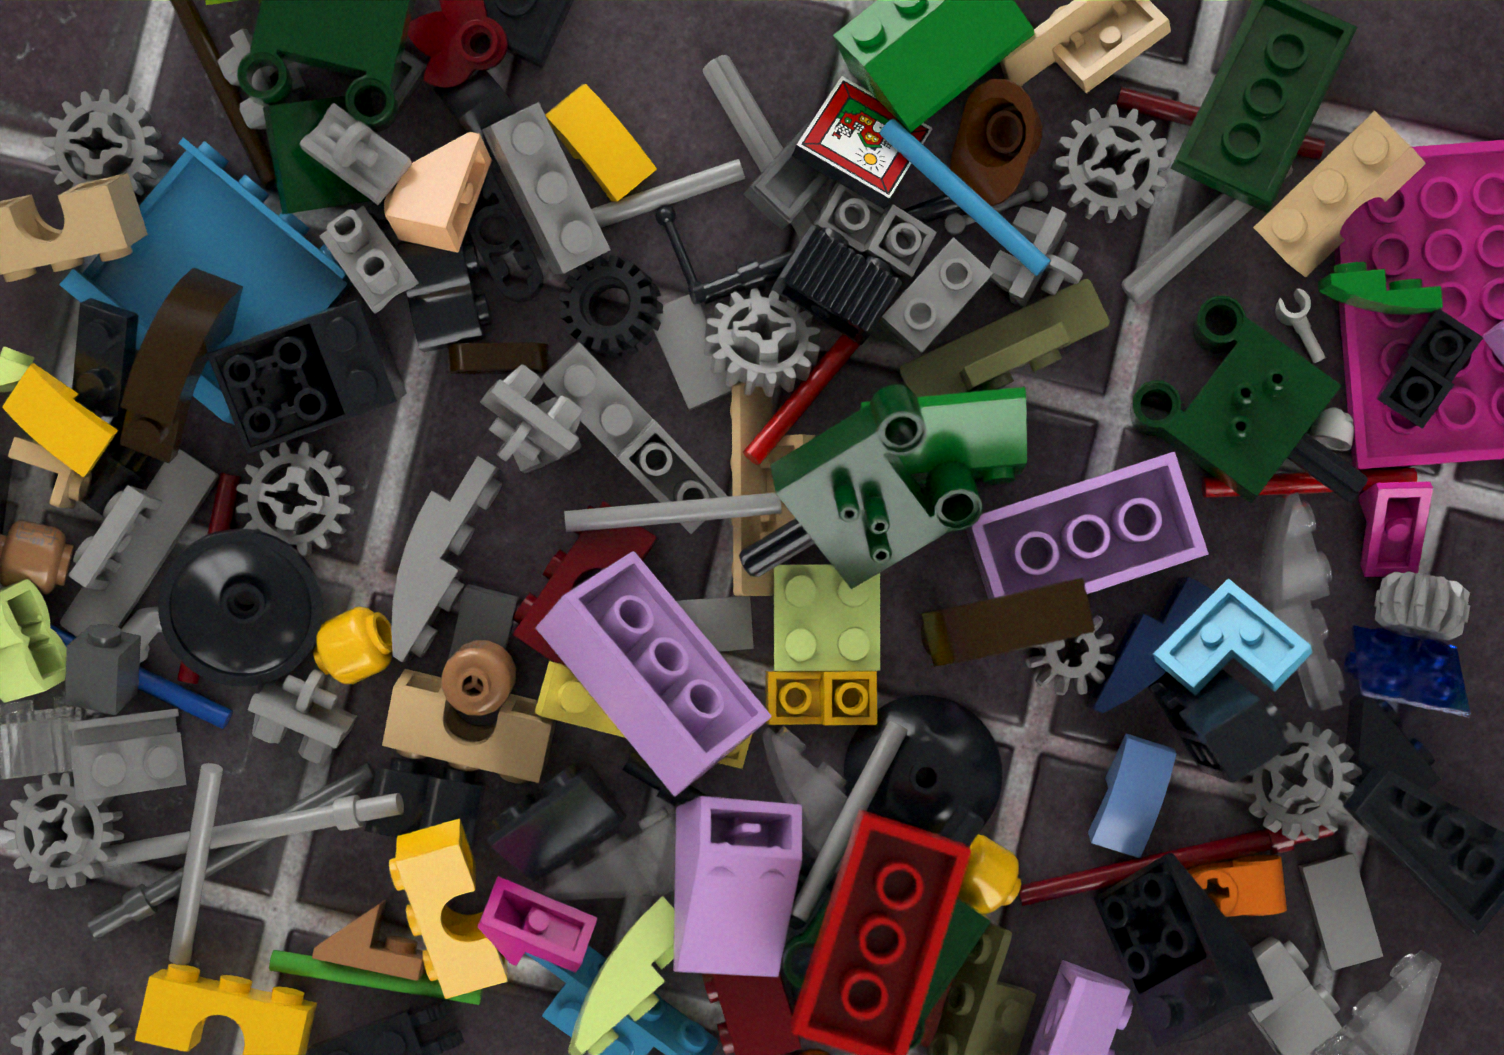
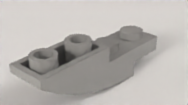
[540,342,728,534]
[391,456,503,662]

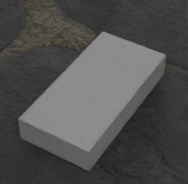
[653,294,732,411]
[1298,852,1384,971]

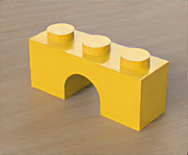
[389,818,508,999]
[135,964,317,1055]

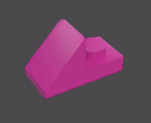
[1358,482,1433,577]
[477,876,598,973]

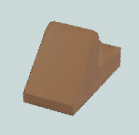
[312,900,426,981]

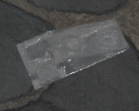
[540,806,676,900]
[1314,950,1442,1055]

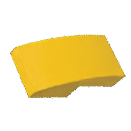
[545,84,657,202]
[2,363,118,477]
[765,671,877,725]

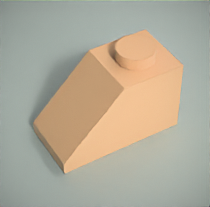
[384,132,492,253]

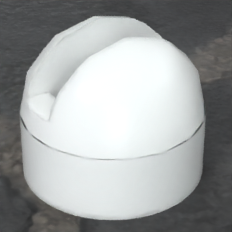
[1310,407,1354,451]

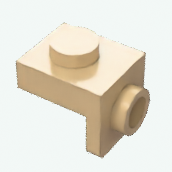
[8,437,92,509]

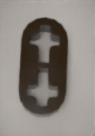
[447,342,548,375]

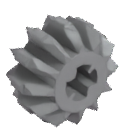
[1374,571,1470,641]
[1025,615,1115,696]

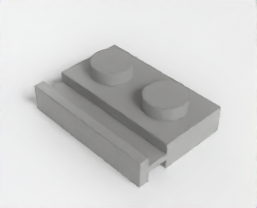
[67,708,186,801]

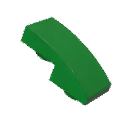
[1318,262,1443,315]

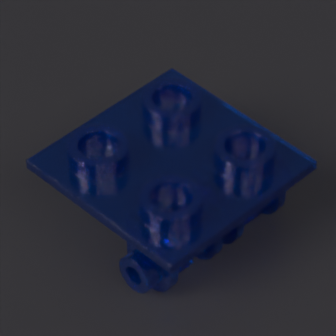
[1344,625,1470,717]

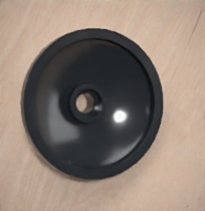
[158,529,323,687]
[843,695,1003,835]

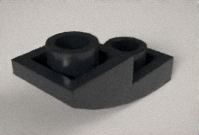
[1376,309,1484,429]

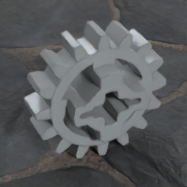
[42,89,164,196]
[1053,105,1171,223]
[704,288,820,397]
[236,442,355,557]
[1241,722,1362,840]
[4,772,124,889]
[10,987,133,1055]

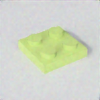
[774,564,880,671]

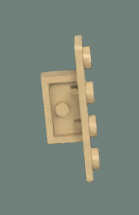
[1000,0,1171,93]
[730,382,815,596]

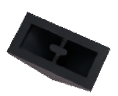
[434,70,518,173]

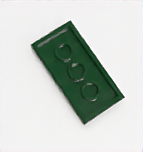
[1170,0,1358,213]

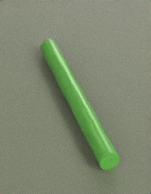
[269,950,483,1005]

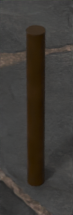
[170,0,276,188]

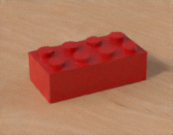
[790,809,972,1055]

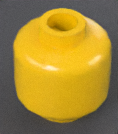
[313,606,393,684]
[957,834,1021,914]

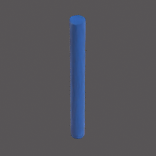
[50,624,233,729]

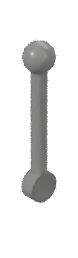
[944,181,1048,236]

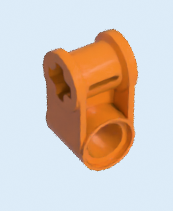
[1186,855,1287,917]

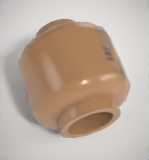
[0,520,74,595]
[442,640,516,716]

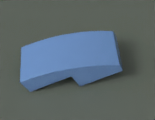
[1088,733,1177,858]

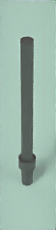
[87,762,375,939]

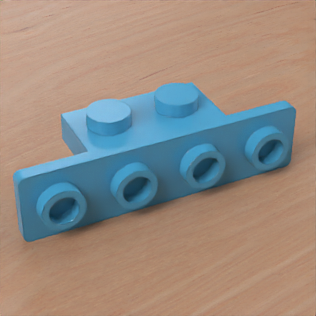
[525,945,718,1055]

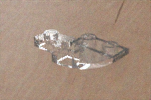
[1261,492,1344,711]
[762,725,849,874]

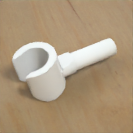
[1275,288,1326,363]

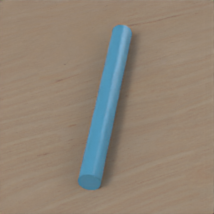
[879,118,1051,277]

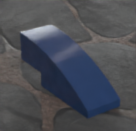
[1086,577,1215,713]

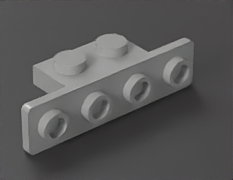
[60,449,219,636]

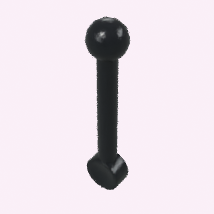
[655,206,706,304]

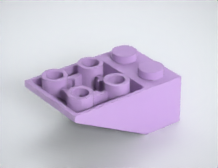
[674,796,802,977]

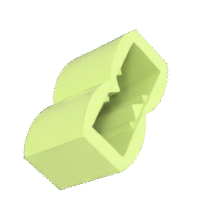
[0,579,67,703]

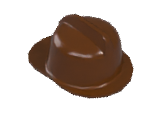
[950,79,1043,207]

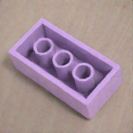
[966,451,1209,599]

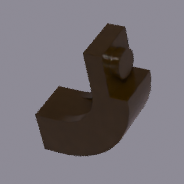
[119,268,243,463]
[921,578,1096,667]

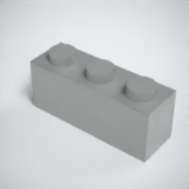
[482,102,611,274]

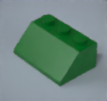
[833,0,1035,133]
[860,387,1027,485]

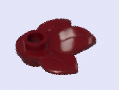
[408,0,508,88]

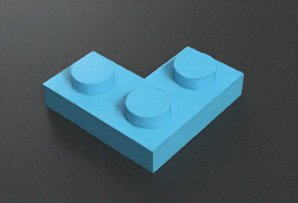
[1153,578,1312,695]

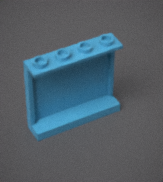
[59,137,353,425]

